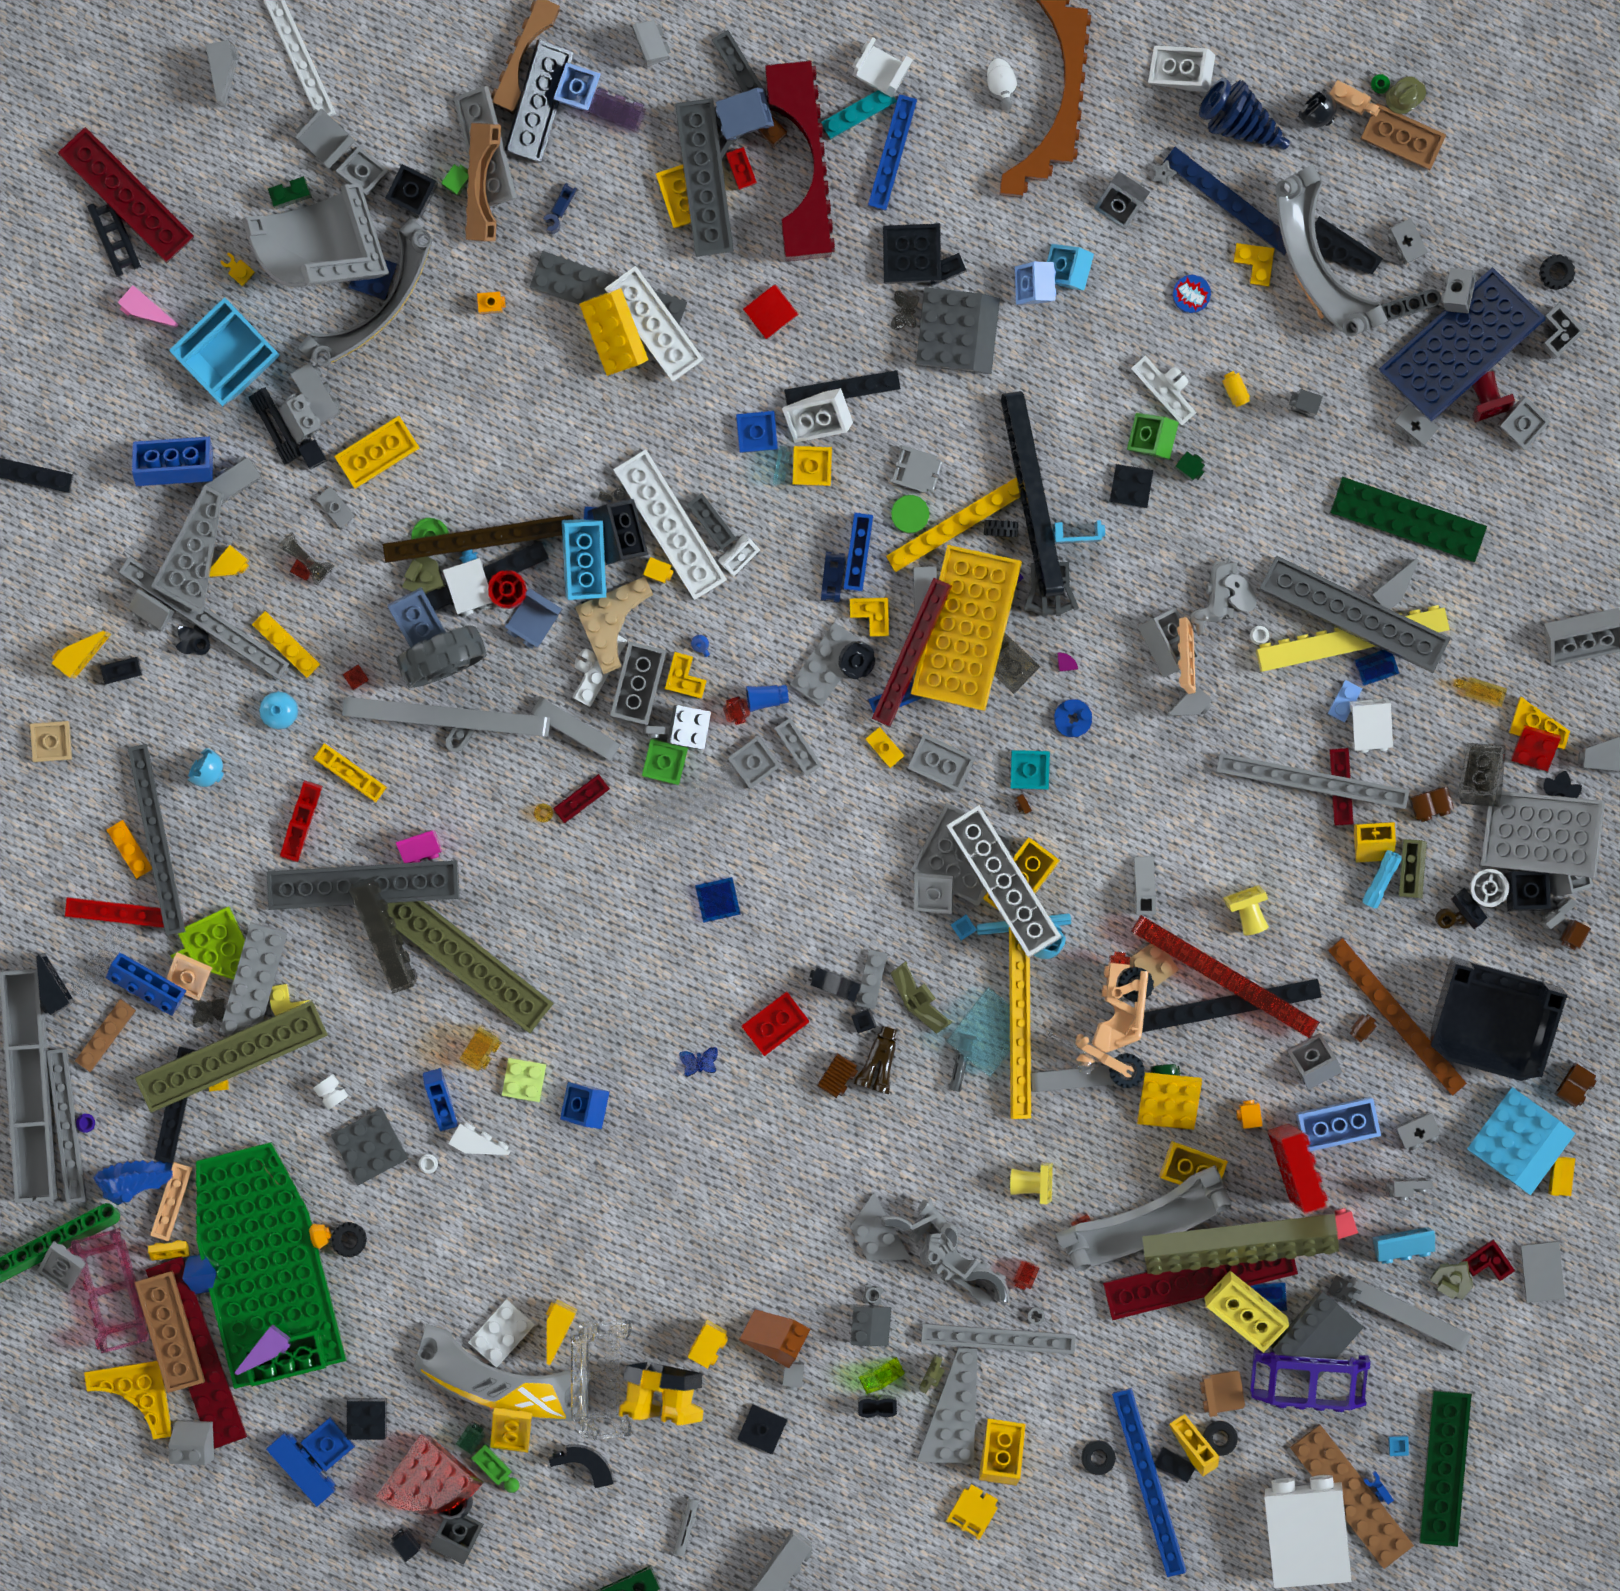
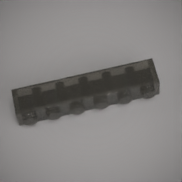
[349,877,418,994]

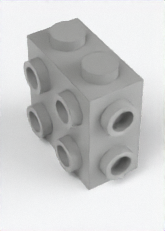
[279,394,321,445]

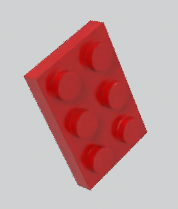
[741,991,810,1056]

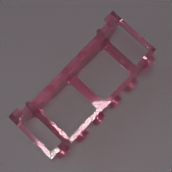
[69,1228,149,1354]

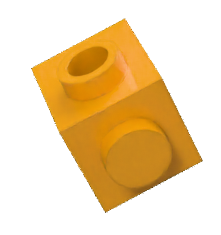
[477,292,506,314]
[1236,1099,1263,1129]

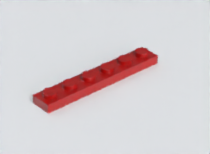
[65,897,183,928]

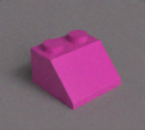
[396,830,442,863]

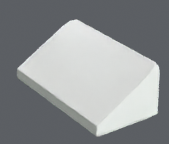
[717,534,760,577]

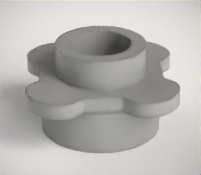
[863,1284,884,1305]

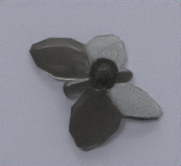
[891,291,919,330]
[193,994,226,1027]

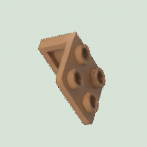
[1199,1370,1245,1417]

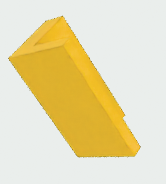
[1548,1156,1575,1196]

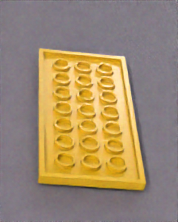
[911,545,1022,711]

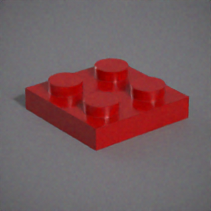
[1511,725,1561,772]

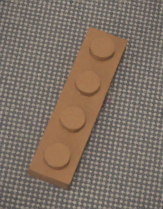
[75,999,136,1072]

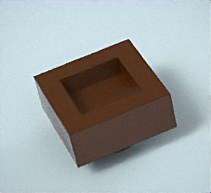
[1015,794,1032,814]

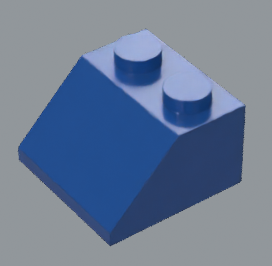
[560,1082,610,1129]

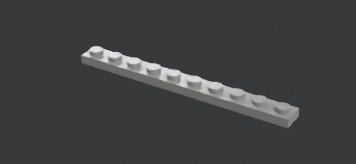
[119,557,290,680]
[1216,753,1410,809]

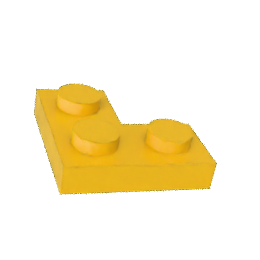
[1233,243,1274,287]
[850,598,889,637]
[665,652,707,699]

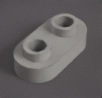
[445,727,475,752]

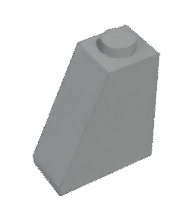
[1578,736,1620,772]

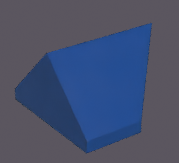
[182,1254,217,1294]

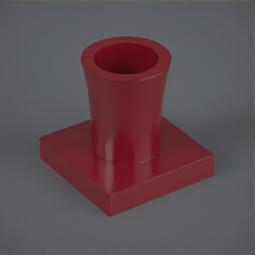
[1472,371,1515,423]

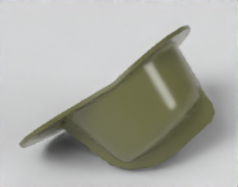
[1386,76,1426,114]

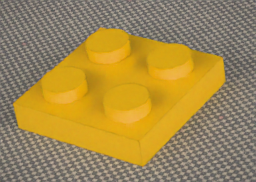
[792,446,832,486]

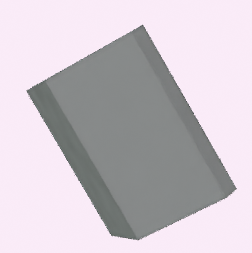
[335,146,389,196]

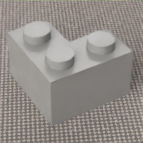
[1540,303,1585,359]

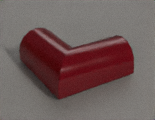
[1462,1239,1515,1282]

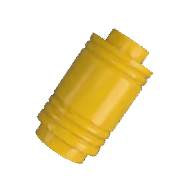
[1222,371,1250,408]

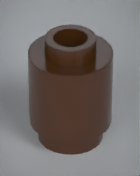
[1349,1013,1377,1043]

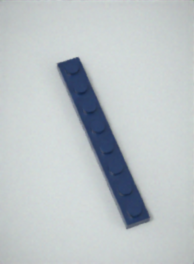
[1163,146,1287,256]

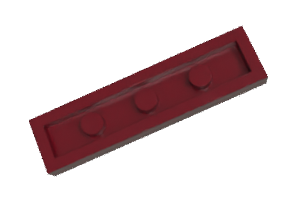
[1329,748,1354,826]

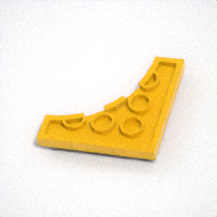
[84,1360,172,1440]

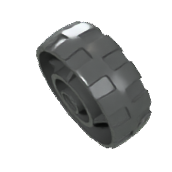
[397,625,487,688]

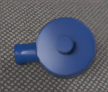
[691,635,710,657]

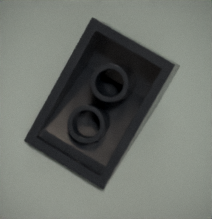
[36,953,75,1015]

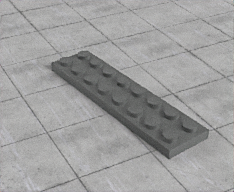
[675,98,734,257]
[530,251,687,325]

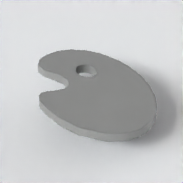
[1223,574,1257,612]

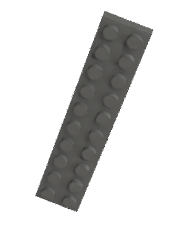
[1259,555,1451,673]
[267,860,460,910]

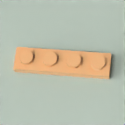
[1177,617,1196,694]
[150,1162,193,1241]

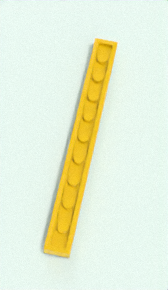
[1009,927,1031,1119]

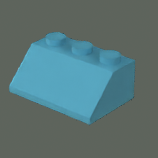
[1372,1227,1435,1264]

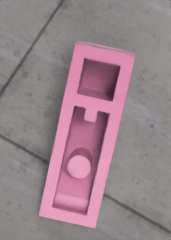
[118,285,179,328]

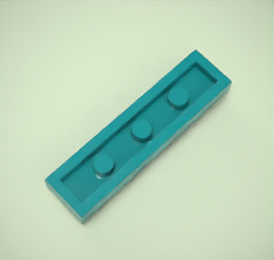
[821,90,897,140]

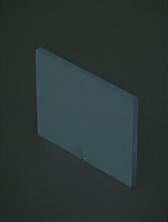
[946,987,1031,1077]

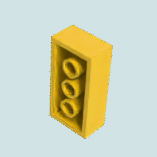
[579,288,648,376]
[983,837,1060,911]

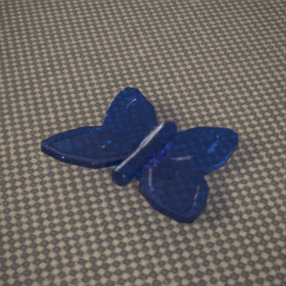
[679,1047,718,1077]

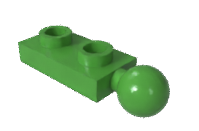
[471,1444,520,1493]

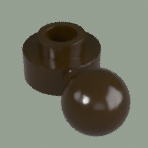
[1435,908,1468,929]

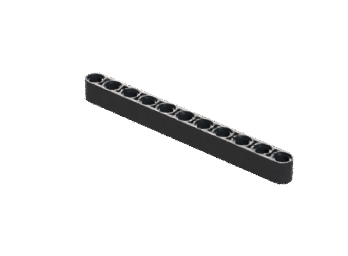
[1001,391,1064,598]

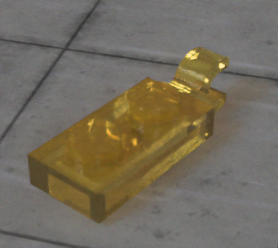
[1453,677,1507,707]

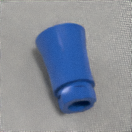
[746,685,789,712]

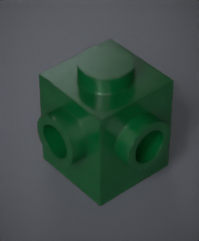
[1174,451,1205,482]

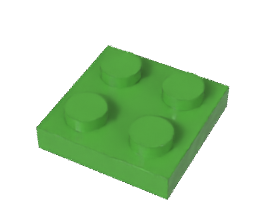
[642,739,688,785]

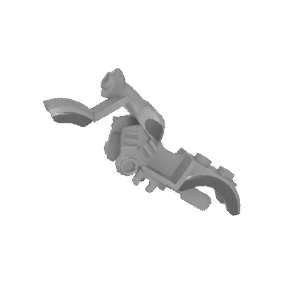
[880,1198,1010,1305]

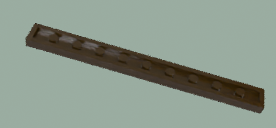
[382,514,574,563]

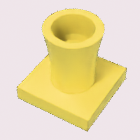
[1223,885,1269,936]
[1010,1163,1053,1204]

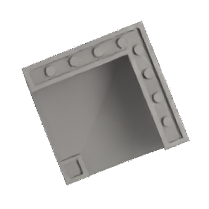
[242,183,389,288]

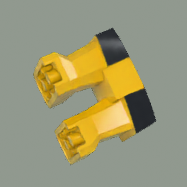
[618,1362,704,1425]

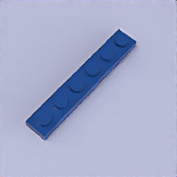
[868,94,917,211]

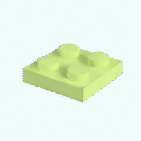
[502,1058,547,1102]

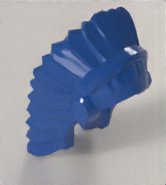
[93,1160,173,1205]

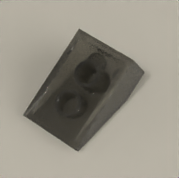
[994,633,1041,694]
[1458,743,1506,807]

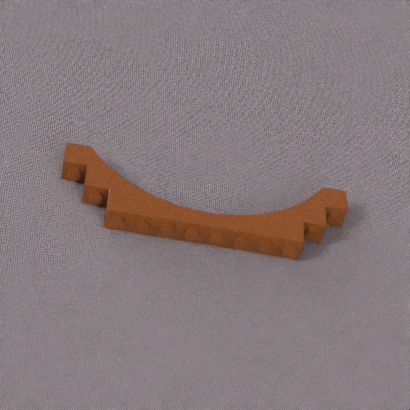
[999,0,1091,198]

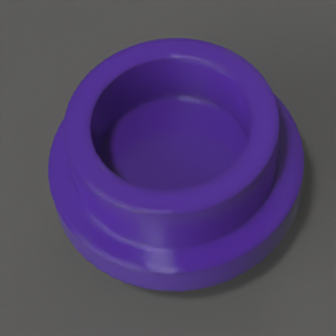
[76,1113,95,1133]

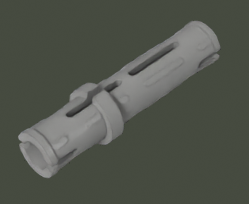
[673,1497,700,1556]

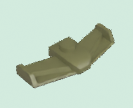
[890,961,952,1034]

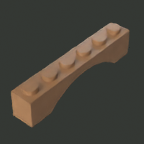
[491,0,561,114]
[465,123,501,241]

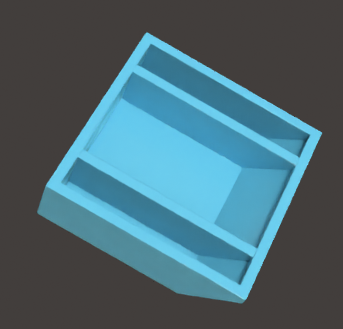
[169,297,281,406]
[1467,1087,1576,1196]

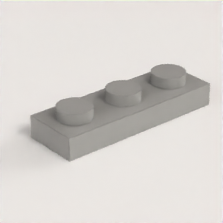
[774,718,822,776]
[856,949,888,1010]

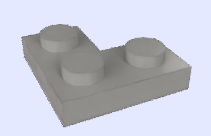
[1540,898,1577,930]

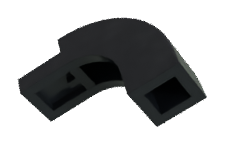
[549,1444,614,1488]

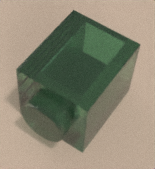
[456,1422,485,1455]

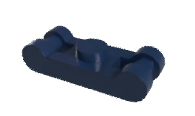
[820,551,845,603]

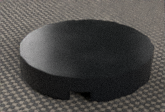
[838,641,876,679]

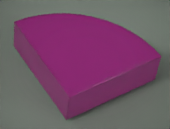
[1057,652,1078,672]

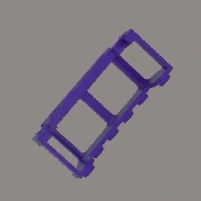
[1250,1347,1371,1412]

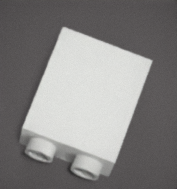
[1264,1475,1352,1588]

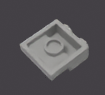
[1385,1178,1433,1200]

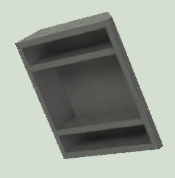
[915,287,1000,374]

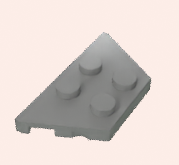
[850,1193,910,1261]

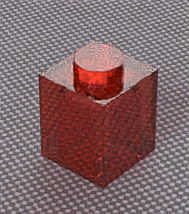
[1012,1259,1040,1290]

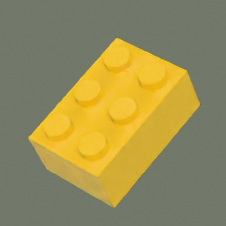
[1159,1140,1228,1185]

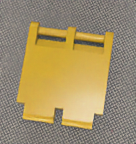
[945,1484,998,1541]

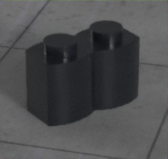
[858,1395,897,1418]
[390,1528,421,1562]

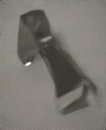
[277,532,335,585]

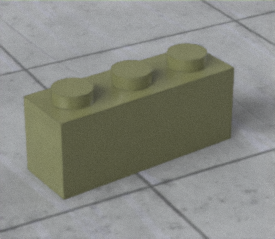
[1399,839,1427,899]

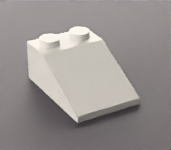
[1148,46,1215,92]
[782,388,853,443]

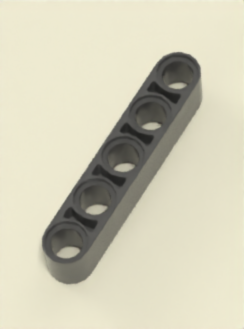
[1351,289,1441,331]

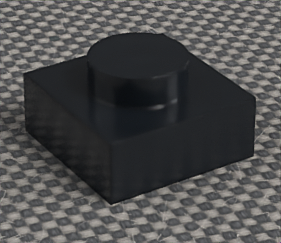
[851,1008,877,1034]

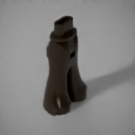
[854,1026,897,1095]

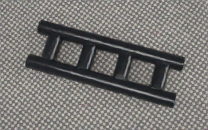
[87,203,141,277]

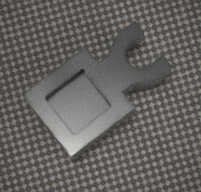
[1328,1275,1362,1304]

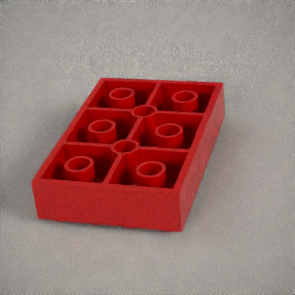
[1267,1123,1328,1214]

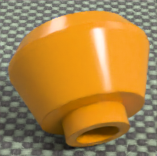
[309,1224,332,1249]

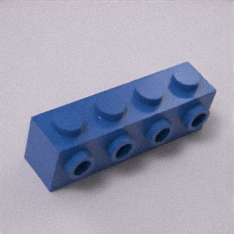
[105,952,187,1016]

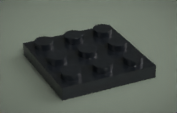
[883,223,942,284]

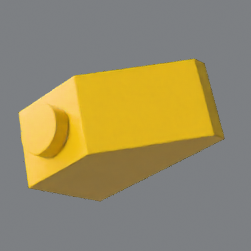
[209,545,250,578]

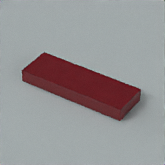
[553,774,610,824]

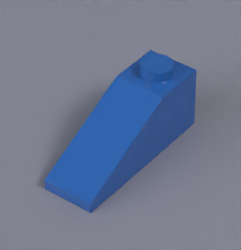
[423,1068,458,1132]

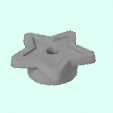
[1153,160,1177,185]

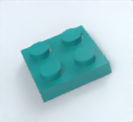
[1010,750,1050,790]

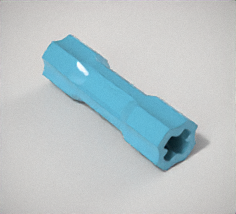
[1363,850,1402,908]

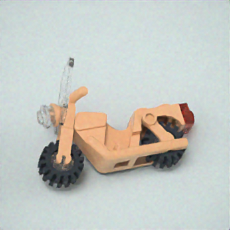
[1045,951,1154,1088]

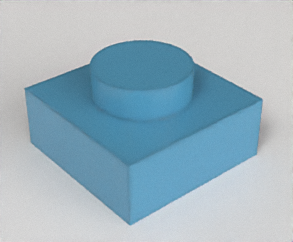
[950,914,977,941]
[1388,1435,1409,1456]

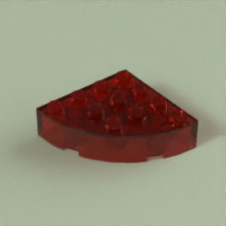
[376,1434,484,1514]

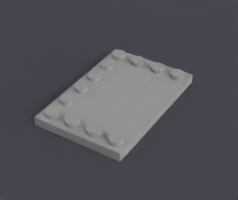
[1481,790,1605,878]

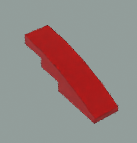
[280,780,323,862]

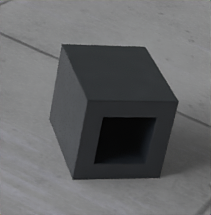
[298,438,328,470]

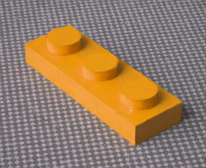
[106,820,152,879]

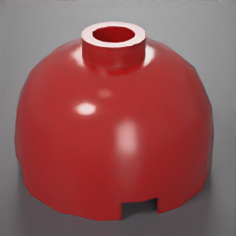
[488,570,527,609]

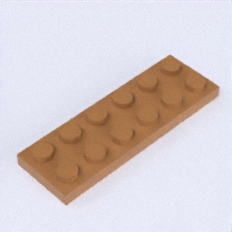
[135,1271,205,1393]

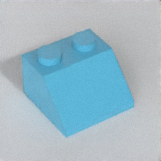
[1047,244,1094,291]

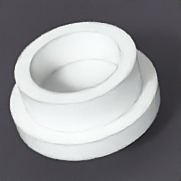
[1250,626,1269,645]
[419,1154,438,1174]

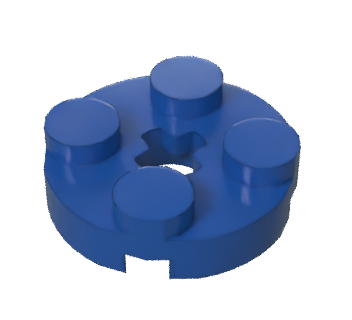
[1054,699,1092,737]

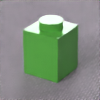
[441,164,469,196]

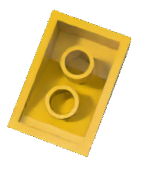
[52,630,111,679]
[545,1299,578,1365]
[979,1418,1026,1486]

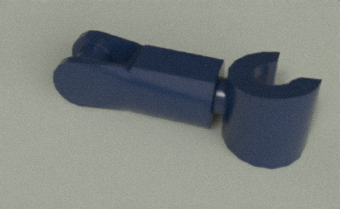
[543,183,577,234]

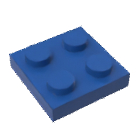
[736,411,778,453]
[300,1417,355,1472]

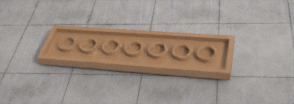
[1290,1424,1414,1569]

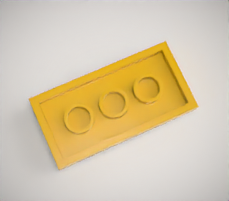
[334,416,420,489]

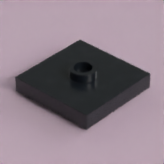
[737,1404,788,1455]

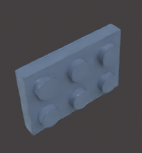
[387,587,447,648]

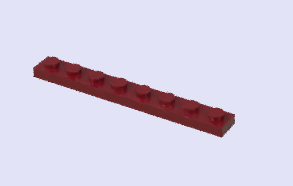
[872,578,952,727]

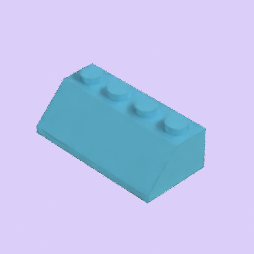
[562,519,606,600]

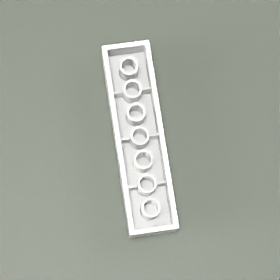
[946,805,1062,958]

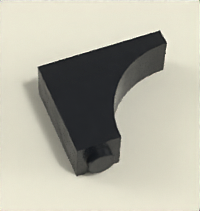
[808,967,861,1003]

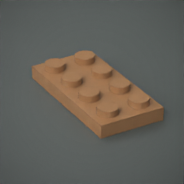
[1360,103,1446,171]

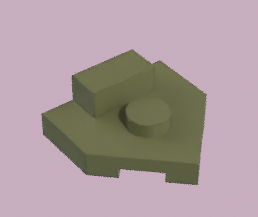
[402,557,445,594]
[1430,1261,1473,1300]
[919,1354,945,1394]

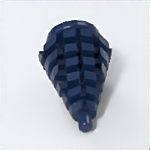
[1199,78,1290,150]

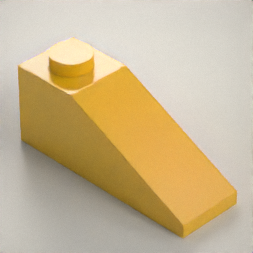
[1169,1414,1220,1477]

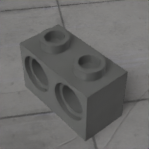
[1289,389,1323,418]

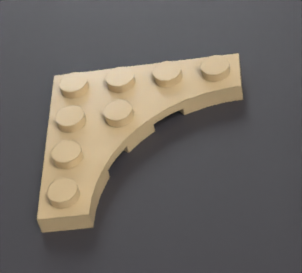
[575,576,653,674]

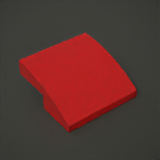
[743,284,799,339]

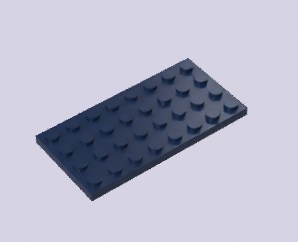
[1379,267,1546,422]

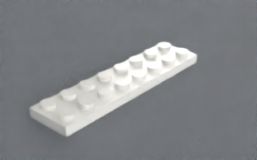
[613,449,727,600]

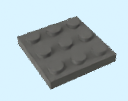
[331,1108,409,1186]

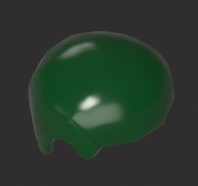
[1150,1064,1181,1076]

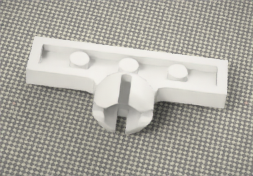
[1131,355,1197,425]
[573,635,628,707]

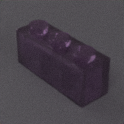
[584,87,646,133]

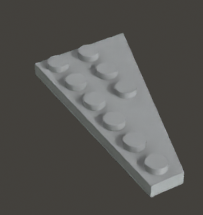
[151,485,223,614]
[916,1347,978,1464]

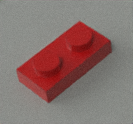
[726,147,757,190]

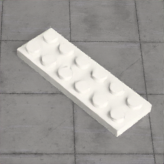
[605,266,704,382]

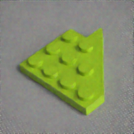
[170,906,245,980]

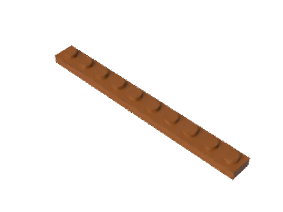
[1328,938,1467,1096]

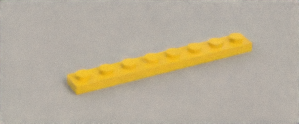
[886,478,1020,573]

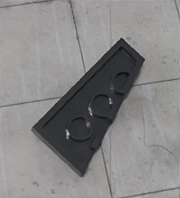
[1315,216,1383,274]

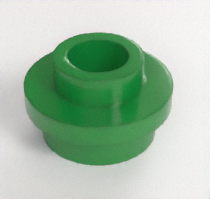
[1371,74,1390,94]

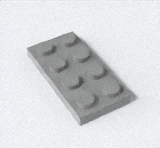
[790,622,862,706]

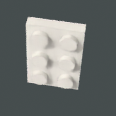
[468,1299,535,1368]

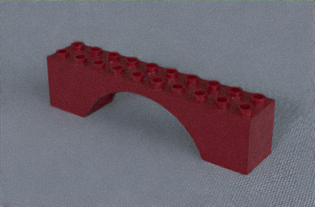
[765,61,835,262]

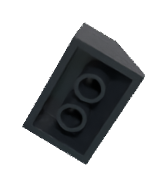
[591,499,648,565]

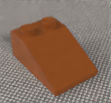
[739,1309,811,1368]

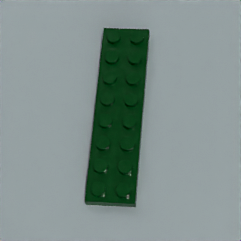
[1330,477,1487,562]
[1419,1390,1472,1547]

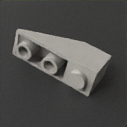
[1370,558,1419,610]
[1134,857,1156,915]

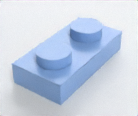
[1327,680,1362,723]

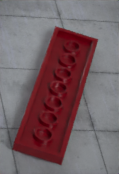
[58,127,194,264]

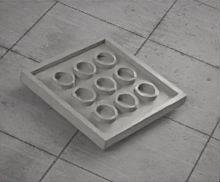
[911,803,1014,906]

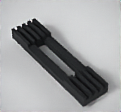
[248,387,302,465]

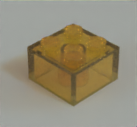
[459,1025,502,1071]

